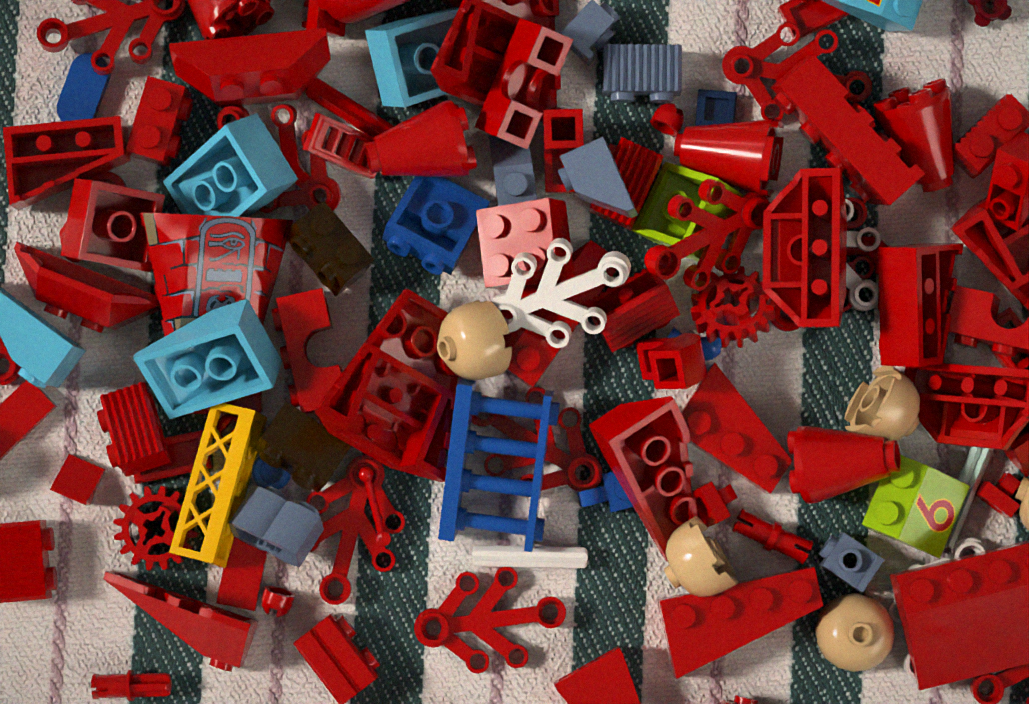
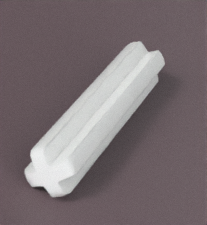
[472,545,588,568]

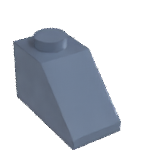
[488,135,537,206]
[558,137,638,218]

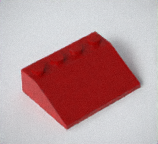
[889,540,1029,691]

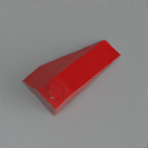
[501,240,617,388]

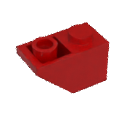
[985,131,1029,231]

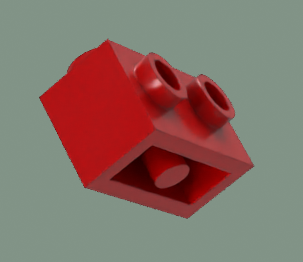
[125,76,193,167]

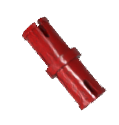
[732,508,813,564]

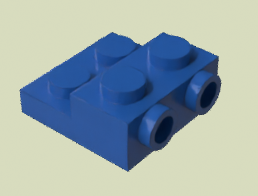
[382,176,490,275]

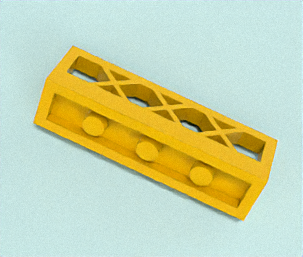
[169,403,267,568]

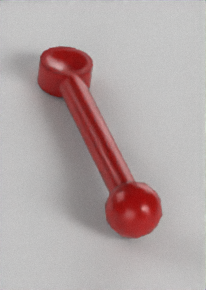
[358,467,391,547]

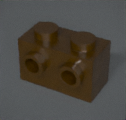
[285,200,375,297]
[253,401,351,493]

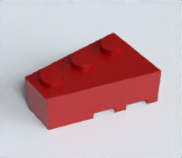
[3,116,131,211]
[681,362,792,494]

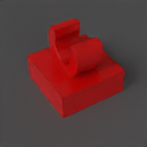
[302,0,346,38]
[975,473,1021,518]
[692,481,738,527]

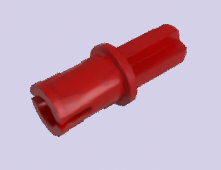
[91,670,172,701]

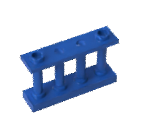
[438,379,560,552]

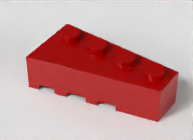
[771,55,925,205]
[657,566,823,679]

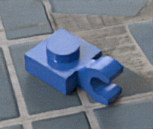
[577,472,633,512]

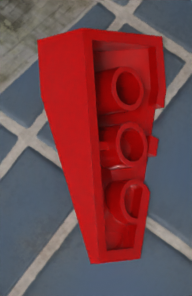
[588,396,698,562]
[103,570,259,672]

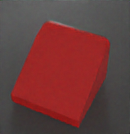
[50,454,106,505]

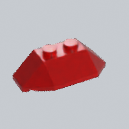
[169,28,331,108]
[763,168,847,328]
[14,242,161,333]
[904,363,1029,450]

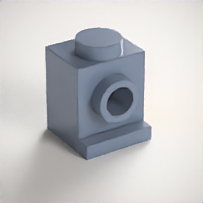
[560,0,620,66]
[819,532,884,593]

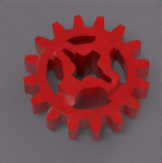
[690,266,776,348]
[113,486,200,571]

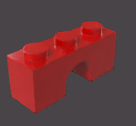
[474,18,573,150]
[948,285,1029,357]
[271,288,343,414]

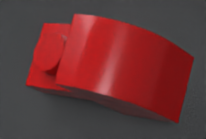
[543,109,584,194]
[635,333,708,389]

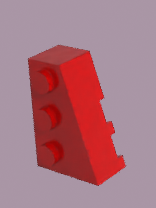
[877,243,964,367]

